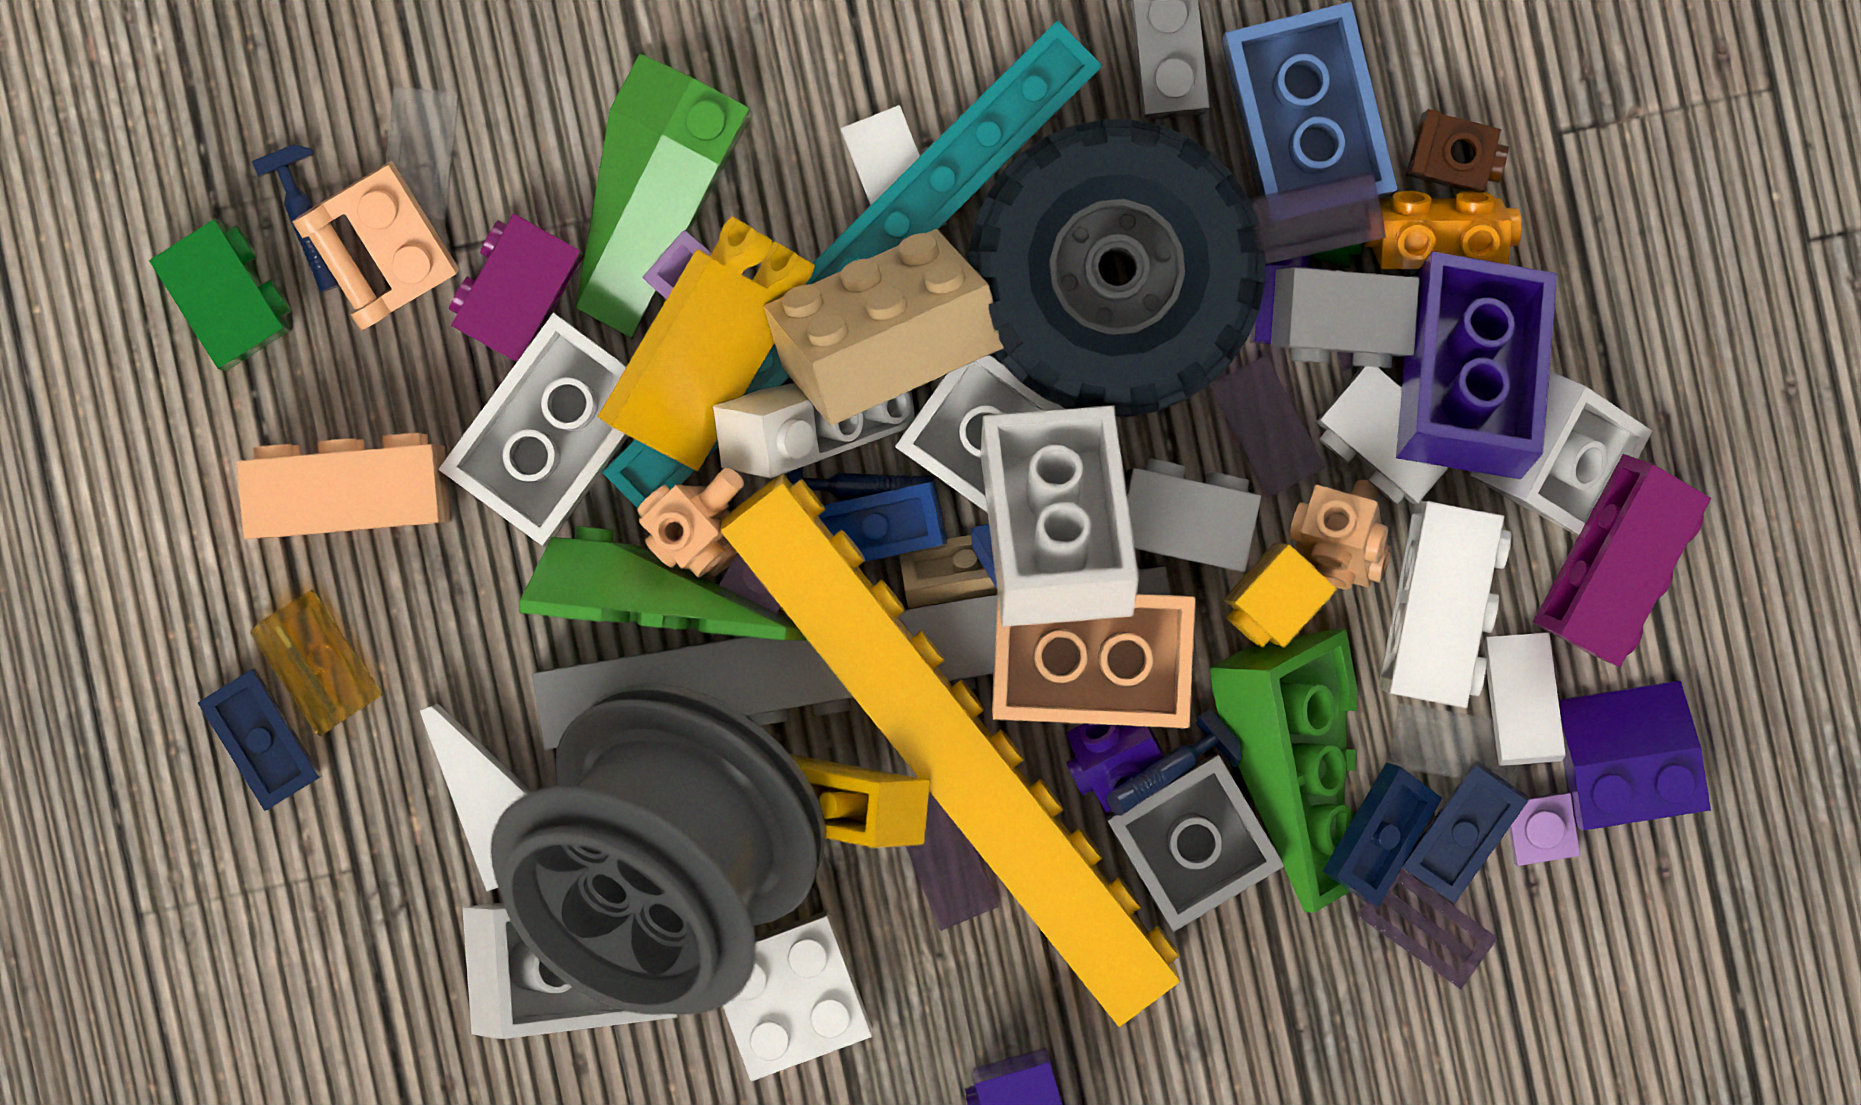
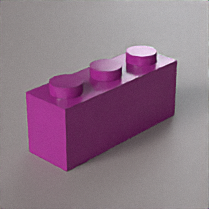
[1533,454,1711,668]

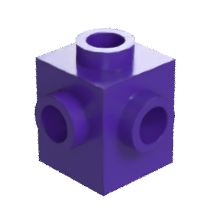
[1066,723,1165,813]

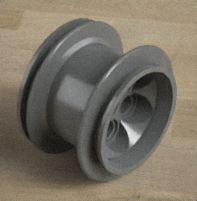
[490,684,826,1015]

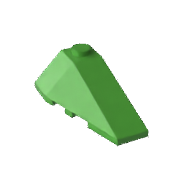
[575,54,752,338]
[519,526,807,641]
[1209,629,1357,913]

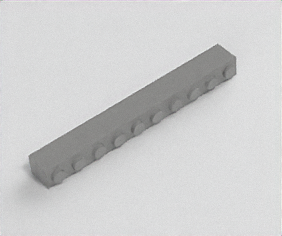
[532,565,1171,750]

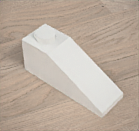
[420,704,532,891]

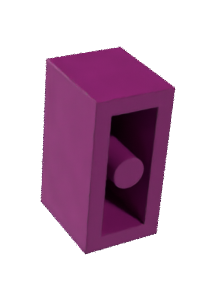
[449,213,585,362]

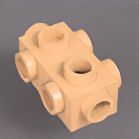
[637,468,743,578]
[1290,480,1392,589]

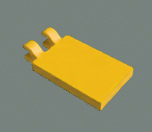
[597,216,815,472]

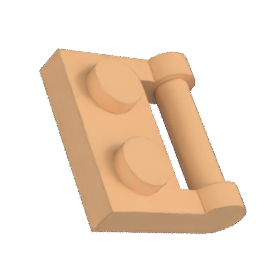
[292,161,459,331]

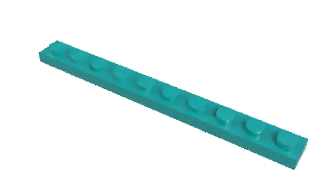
[602,20,1102,508]

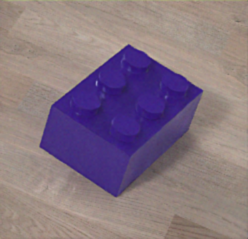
[1396,251,1557,480]

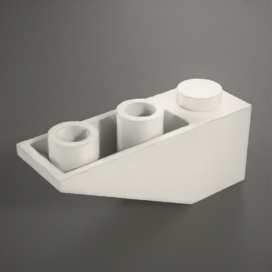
[713,383,915,478]

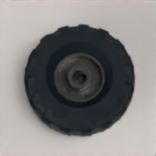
[968,119,1265,417]

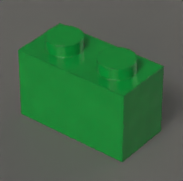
[149,219,291,371]

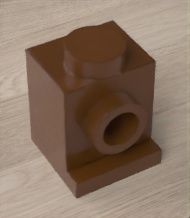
[1406,109,1509,192]

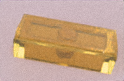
[250,589,383,736]

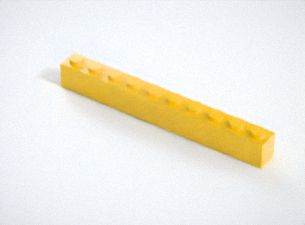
[720,473,1181,1028]

